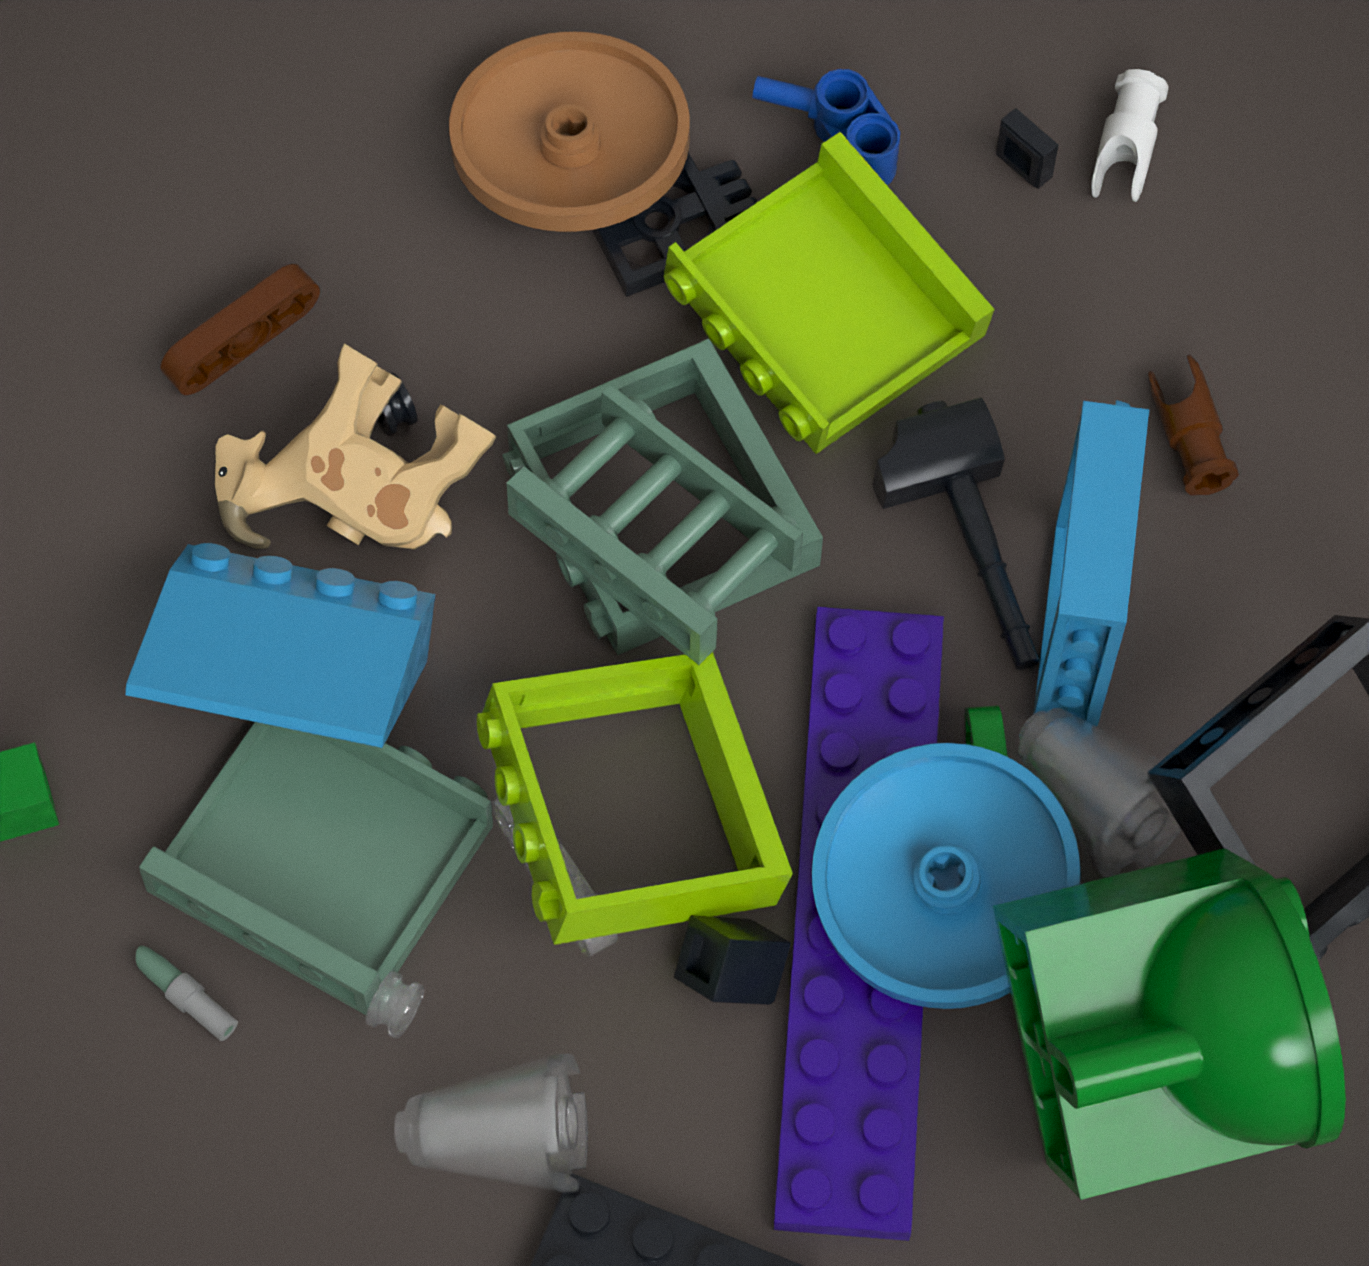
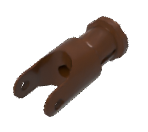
[1148,354,1239,495]

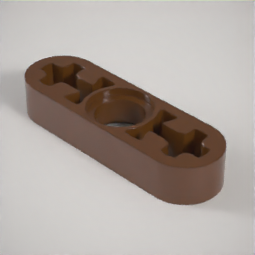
[160,264,320,395]

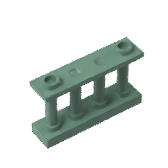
[507,384,803,665]

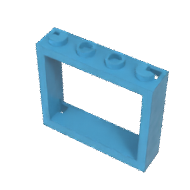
[1032,400,1149,733]

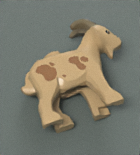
[215,344,496,550]

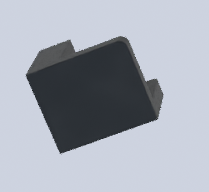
[674,915,791,1005]

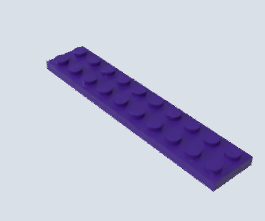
[773,607,944,1241]

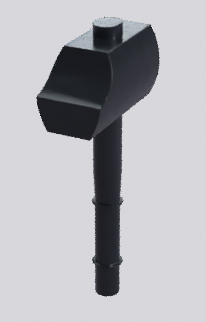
[872,397,1039,670]

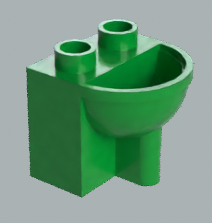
[993,848,1346,1200]

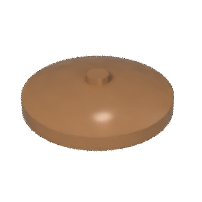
[449,32,690,232]

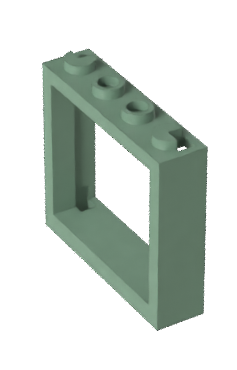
[502,339,823,656]

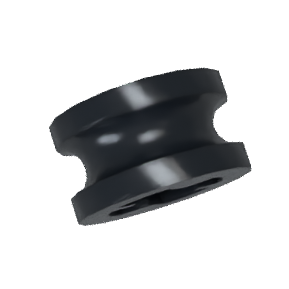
[377,372,418,436]

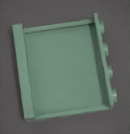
[139,722,493,1017]

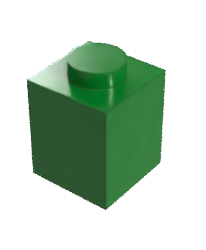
[0,742,60,842]

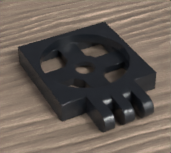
[592,152,758,297]

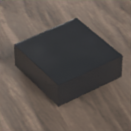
[996,108,1059,189]

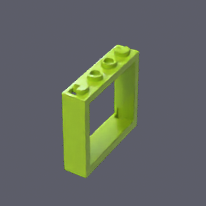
[477,652,793,945]

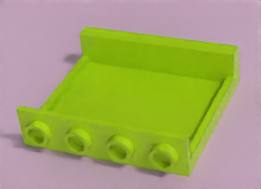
[664,132,995,454]

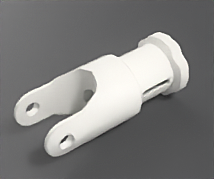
[1091,69,1169,202]

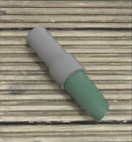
[136,945,238,1041]

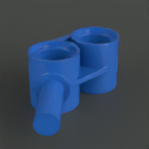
[752,69,900,185]

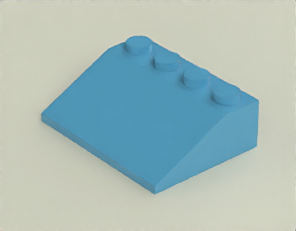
[125,543,435,748]

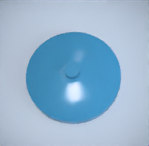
[812,743,1081,1009]

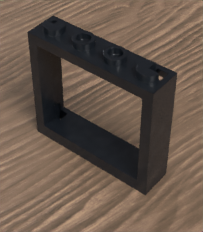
[1147,615,1369,960]

